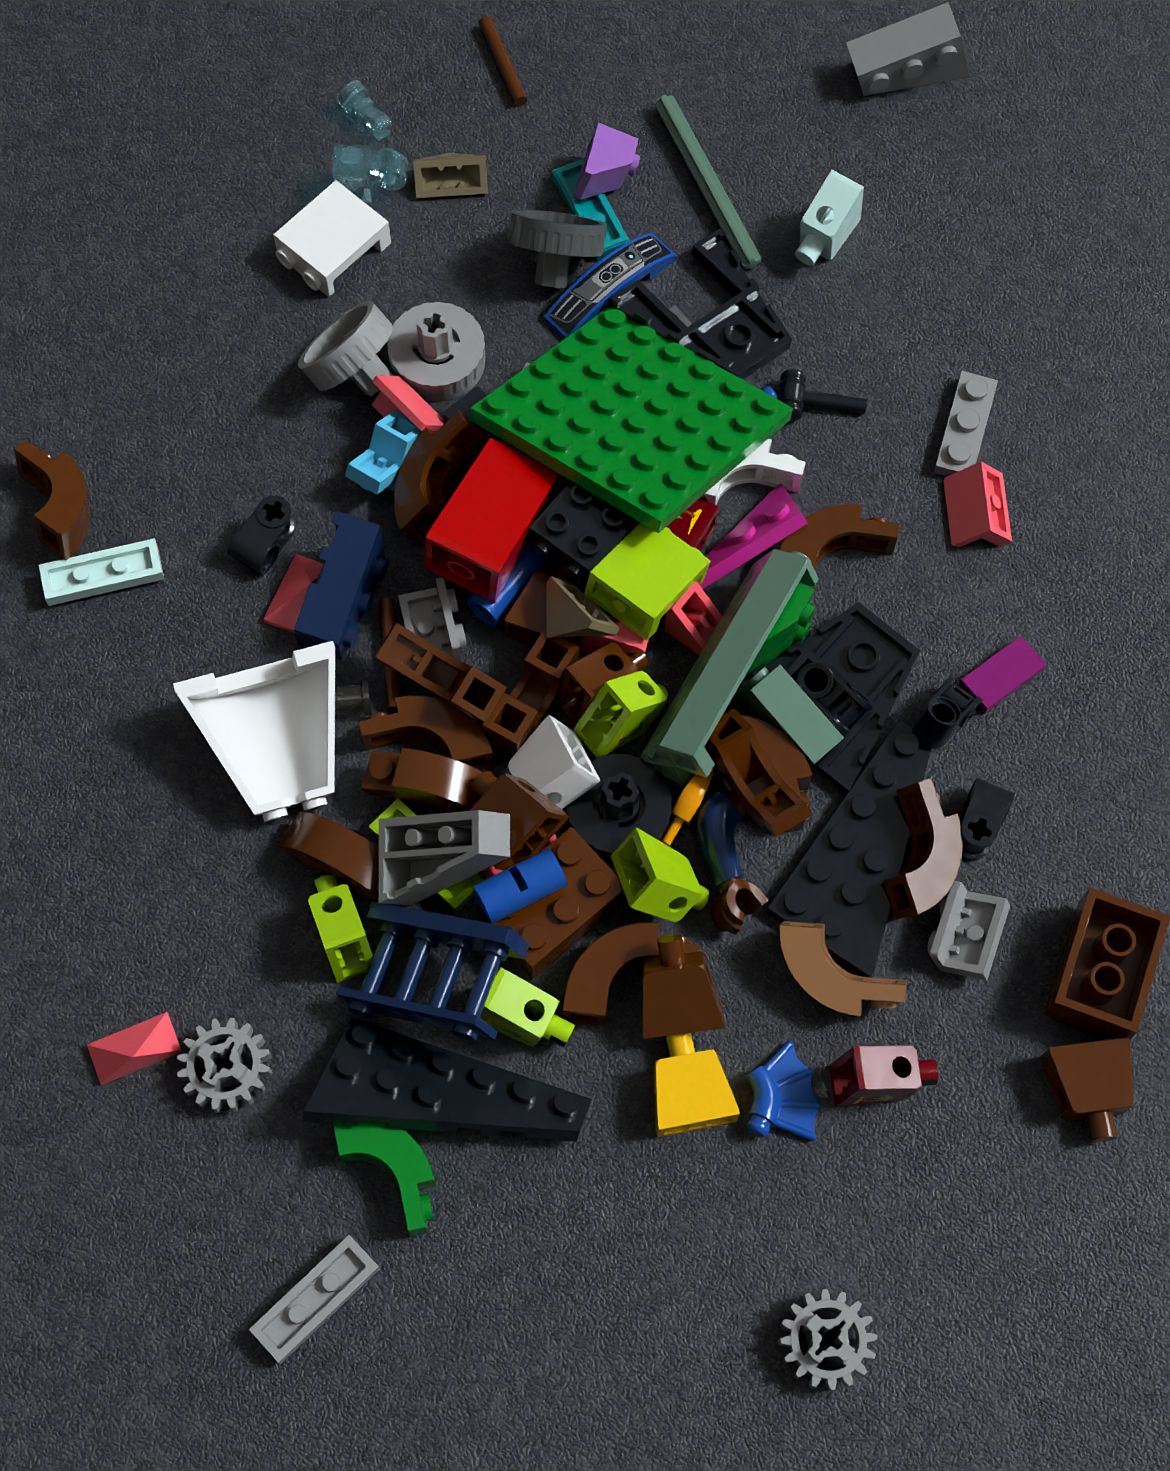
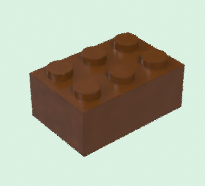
[477,827,626,980]
[1044,887,1170,1040]

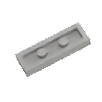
[933,371,998,476]
[249,1235,380,1364]

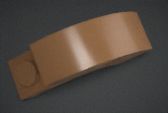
[780,921,907,1016]

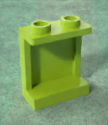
[584,522,711,641]

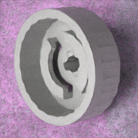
[298,301,393,396]
[387,302,486,402]

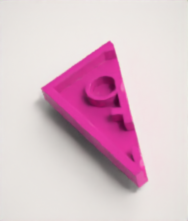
[700,483,808,589]

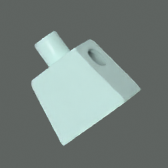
[795,170,864,266]

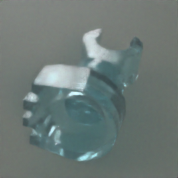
[338,80,392,141]

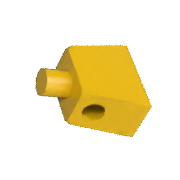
[654,1033,740,1138]

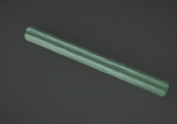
[655,94,761,270]

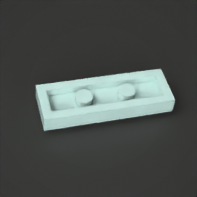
[39,538,165,606]

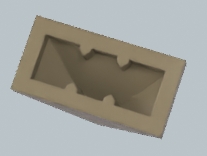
[413,153,488,198]
[546,576,620,638]

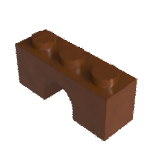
[482,628,579,758]

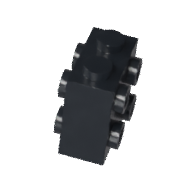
[529,481,640,585]

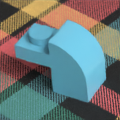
[345,409,422,495]

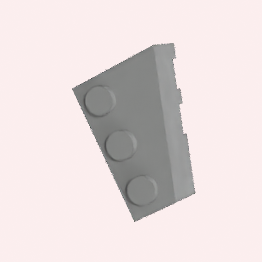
[846,2,970,96]
[379,810,510,906]

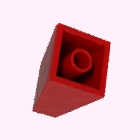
[424,438,560,603]

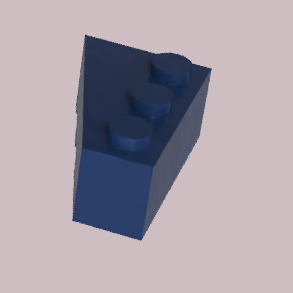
[294,510,389,660]

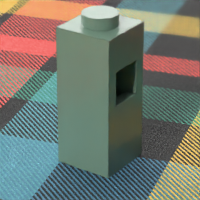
[743,665,844,767]

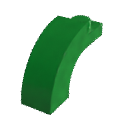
[333,1119,436,1237]

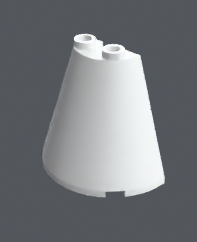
[173,641,335,822]

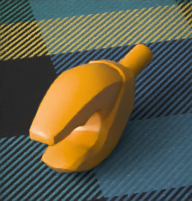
[661,770,714,846]

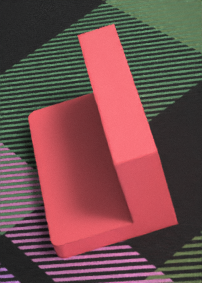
[372,375,446,433]
[943,462,1012,548]

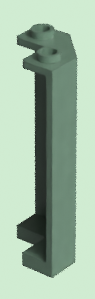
[640,549,819,787]

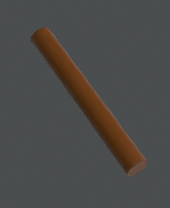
[478,16,528,106]
[379,598,402,712]

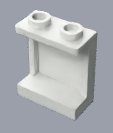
[273,180,391,297]

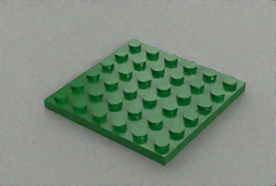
[470,307,793,533]

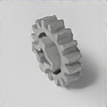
[177,1018,272,1113]
[778,1289,877,1391]

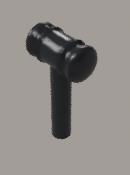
[779,369,867,422]

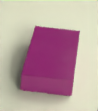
[959,636,1047,713]

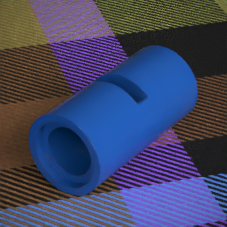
[466,546,546,627]
[472,848,567,924]

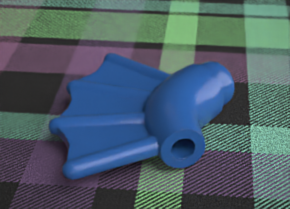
[746,1041,822,1141]

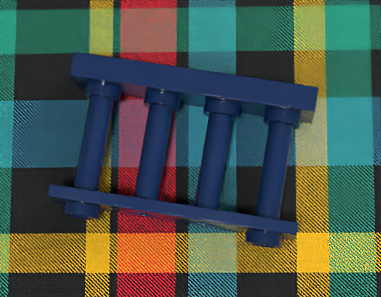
[336,901,530,1042]

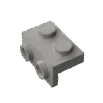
[398,577,467,661]
[928,881,1010,981]

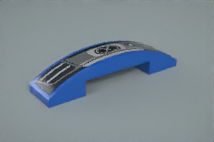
[544,233,676,339]

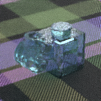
[332,144,408,202]

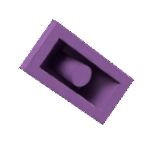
[574,123,640,200]

